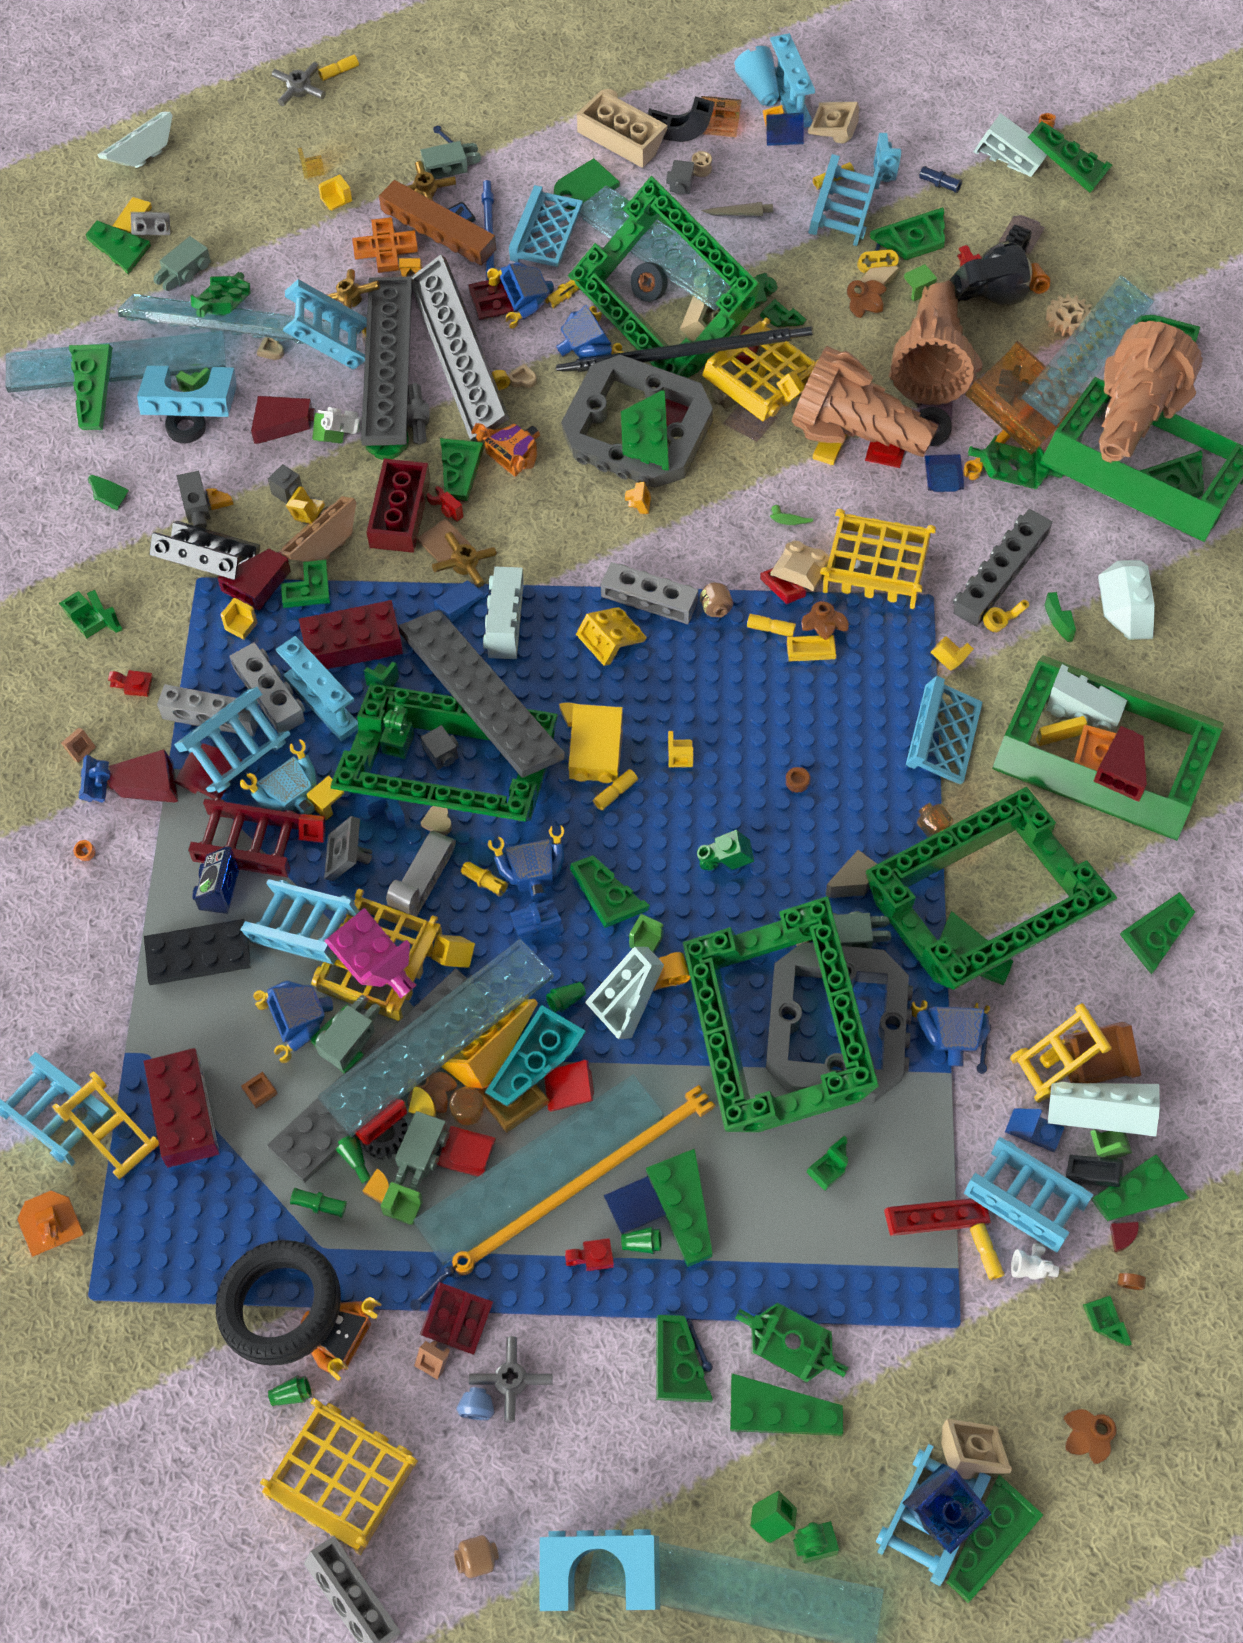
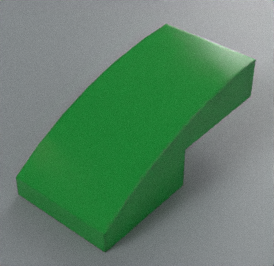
[59,591,106,639]
[1044,592,1076,642]

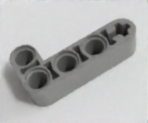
[386,830,456,917]

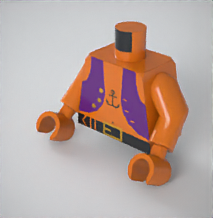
[471,423,540,477]

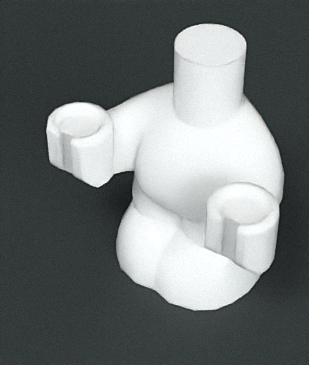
[1011,1243,1059,1280]

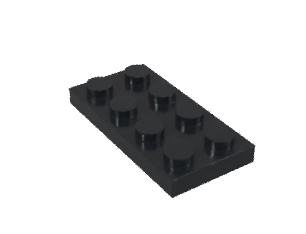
[144,919,251,986]

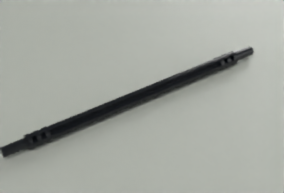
[556,326,813,372]

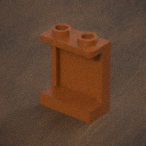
[1064,1022,1142,1083]

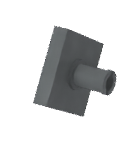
[324,816,372,881]

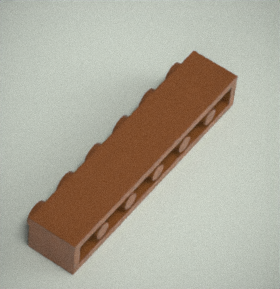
[379,180,497,266]

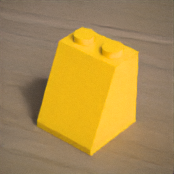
[569,704,623,783]

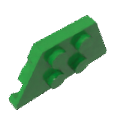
[870,207,945,260]
[621,390,669,470]
[1140,450,1204,498]

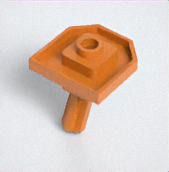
[17,1190,84,1257]

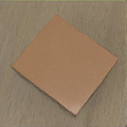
[417,519,471,562]

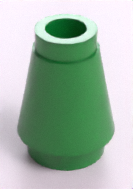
[546,982,586,1013]
[621,1227,662,1254]
[268,1375,312,1406]

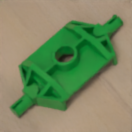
[190,272,251,318]
[968,435,1063,489]
[735,1303,849,1383]

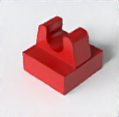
[299,814,325,843]

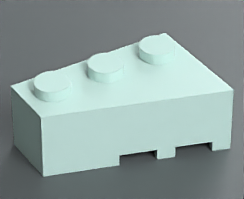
[973,113,1047,177]
[1046,664,1127,733]
[585,947,664,1039]

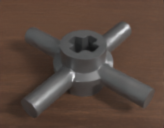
[272,62,326,106]
[469,1336,553,1423]

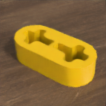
[857,250,899,273]

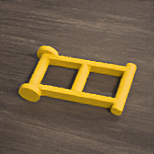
[1010,1003,1112,1103]
[52,1071,159,1180]

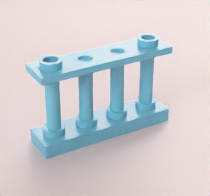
[770,33,815,130]
[808,154,882,246]
[283,279,367,369]
[276,636,358,741]
[174,687,290,793]
[241,879,360,965]
[0,1052,113,1166]
[963,1137,1093,1253]
[876,1444,991,1586]

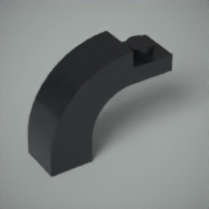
[648,96,715,142]

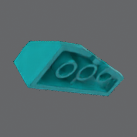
[485,1005,586,1107]

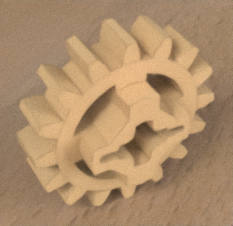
[1046,294,1094,337]

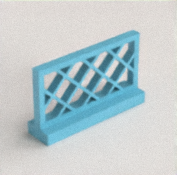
[509,185,583,267]
[906,676,982,784]

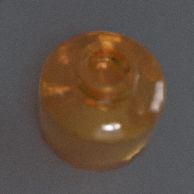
[916,803,954,838]
[449,1087,485,1126]

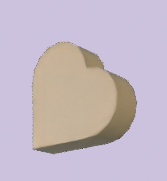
[257,335,284,360]
[509,364,537,388]
[421,806,452,835]

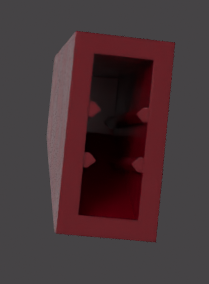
[251,396,316,444]
[217,549,291,611]
[1093,726,1147,802]
[108,749,178,803]

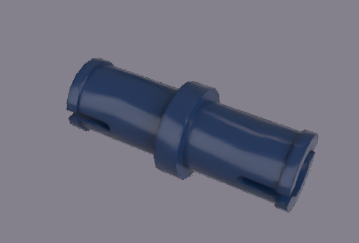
[919,166,962,193]

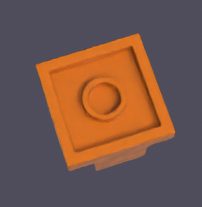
[1073,725,1117,771]

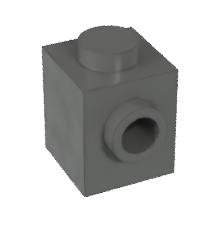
[666,160,694,194]
[268,464,302,504]
[421,725,459,770]

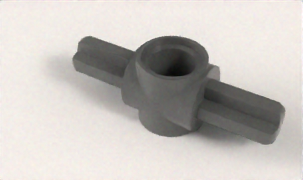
[407,383,430,445]

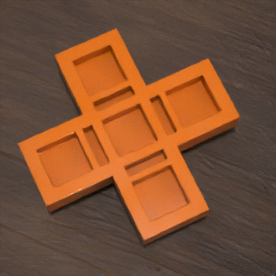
[352,217,418,273]

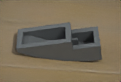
[834,547,906,576]

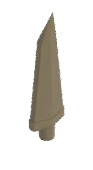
[701,202,773,216]

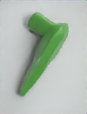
[770,505,813,525]

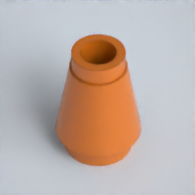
[1029,263,1050,294]

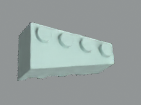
[483,567,524,659]
[1048,1082,1160,1136]

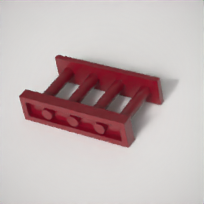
[188,798,300,878]

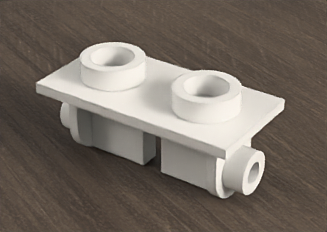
[318,407,362,434]

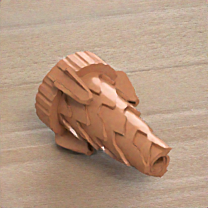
[889,280,983,405]
[1098,321,1203,463]
[792,346,939,457]

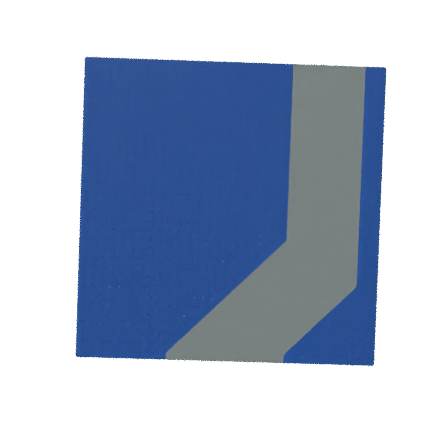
[88,577,961,1328]

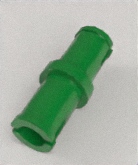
[290,1187,347,1218]

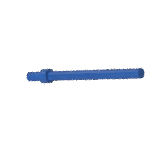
[481,180,494,280]

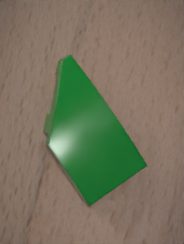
[760,299,807,327]
[88,474,129,510]
[87,590,123,633]
[806,1135,848,1191]
[1083,1296,1132,1346]

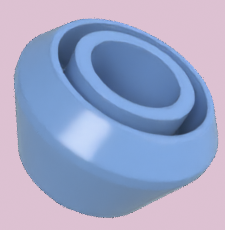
[456,1387,495,1420]

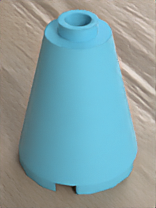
[734,46,779,106]

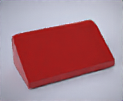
[355,1099,407,1146]

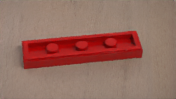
[884,1198,991,1236]

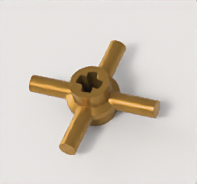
[406,161,456,201]
[327,269,380,309]
[432,532,497,588]

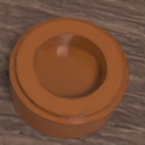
[785,767,810,793]
[1117,1273,1146,1290]

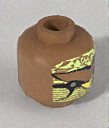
[700,582,733,617]

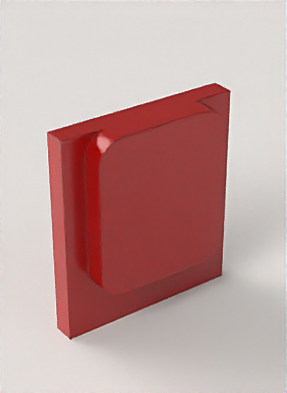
[865,441,905,468]
[544,1060,594,1112]
[437,1126,496,1178]

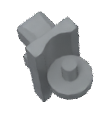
[131,212,170,235]

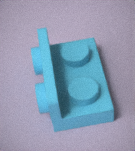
[873,133,902,182]

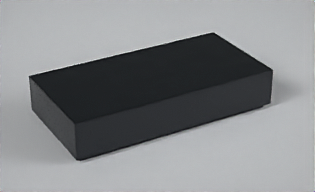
[1066,1155,1124,1187]

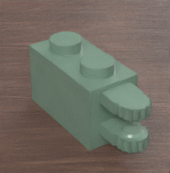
[420,141,481,180]
[153,236,211,292]
[833,911,891,949]
[315,995,381,1071]
[394,1111,449,1191]

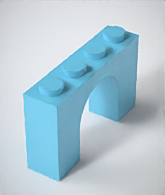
[137,366,237,417]
[540,1529,660,1611]

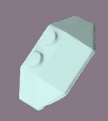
[97,112,172,168]
[1098,560,1154,640]

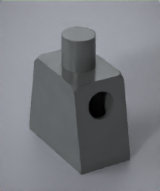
[176,470,211,528]

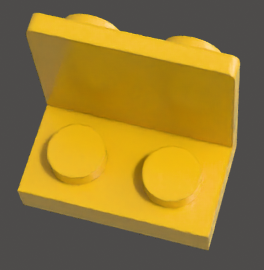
[576,607,647,666]

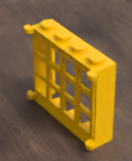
[702,317,818,422]
[820,509,936,609]
[311,889,442,1021]
[260,1398,418,1556]

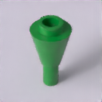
[335,1135,371,1184]

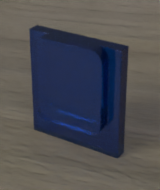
[766,112,804,146]
[924,454,964,492]
[604,1176,666,1235]

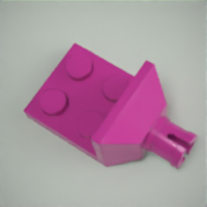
[325,908,416,999]

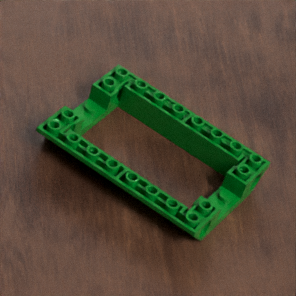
[568,175,760,378]
[1040,377,1243,543]
[992,655,1224,841]
[330,683,558,822]
[865,786,1117,990]
[682,896,879,1132]

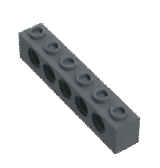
[953,509,1053,627]

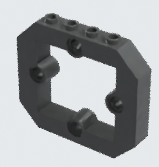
[561,355,713,488]
[766,942,913,1103]

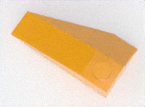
[437,999,538,1089]

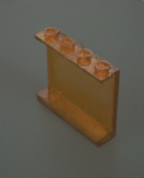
[965,341,1080,455]

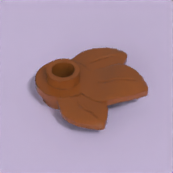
[847,280,887,318]
[801,601,849,640]
[407,1069,457,1113]
[1064,1409,1117,1464]

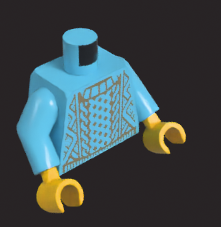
[240,740,317,815]

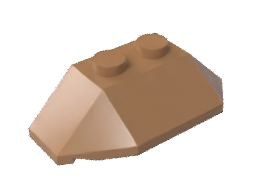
[279,496,356,562]

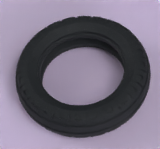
[216,1240,341,1366]

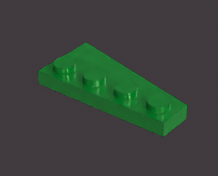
[1027,121,1113,193]
[69,344,113,430]
[646,1148,713,1267]
[730,1373,843,1436]
[946,1475,1043,1604]

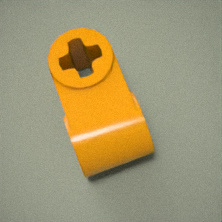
[653,952,691,991]

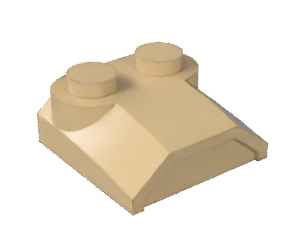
[808,102,859,144]
[771,541,829,591]
[941,1419,1012,1479]

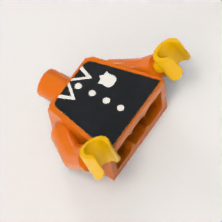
[300,1297,382,1381]

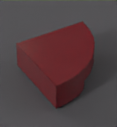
[1110,1222,1139,1252]

